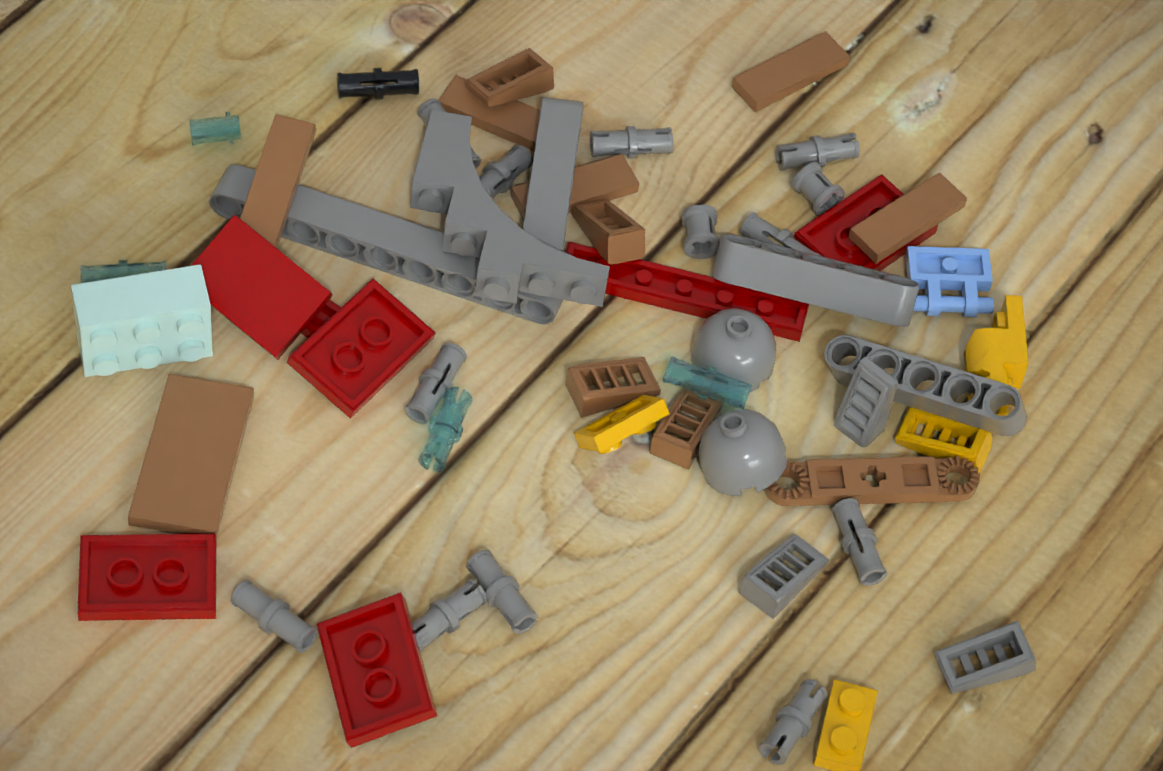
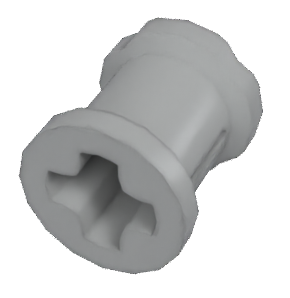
[791,162,845,216]
[682,204,720,259]

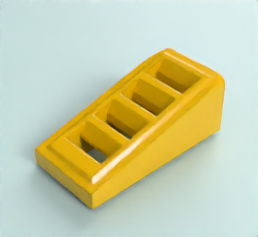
[895,407,992,473]

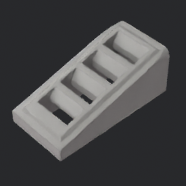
[834,357,898,448]
[739,534,829,619]
[934,621,1036,694]

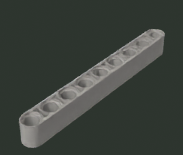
[209,164,563,324]

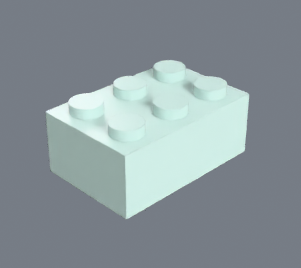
[71,264,213,377]

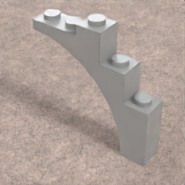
[410,109,610,307]

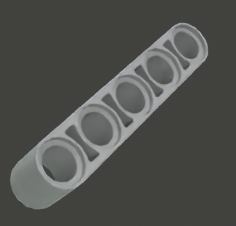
[523,97,583,251]
[712,234,920,327]
[824,335,1027,436]

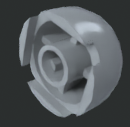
[691,308,776,395]
[698,409,787,496]

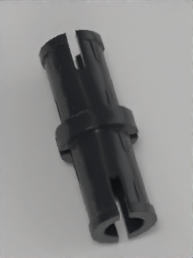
[337,68,419,100]

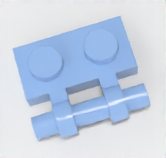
[905,246,994,317]

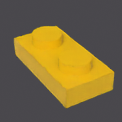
[574,395,670,454]
[814,679,878,771]

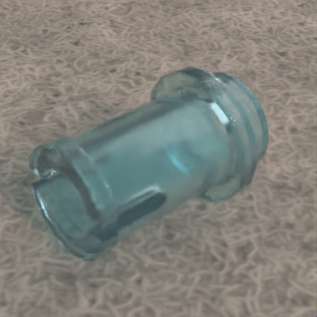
[189,112,241,146]

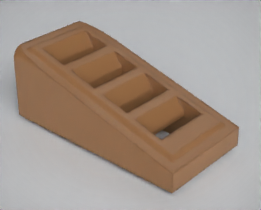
[465,48,554,107]
[571,199,645,265]
[565,357,661,418]
[650,386,723,470]

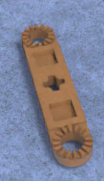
[764,456,980,506]

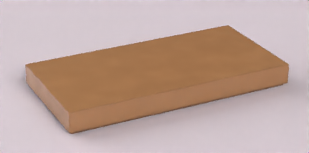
[128,374,254,538]

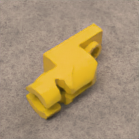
[964,295,1029,416]

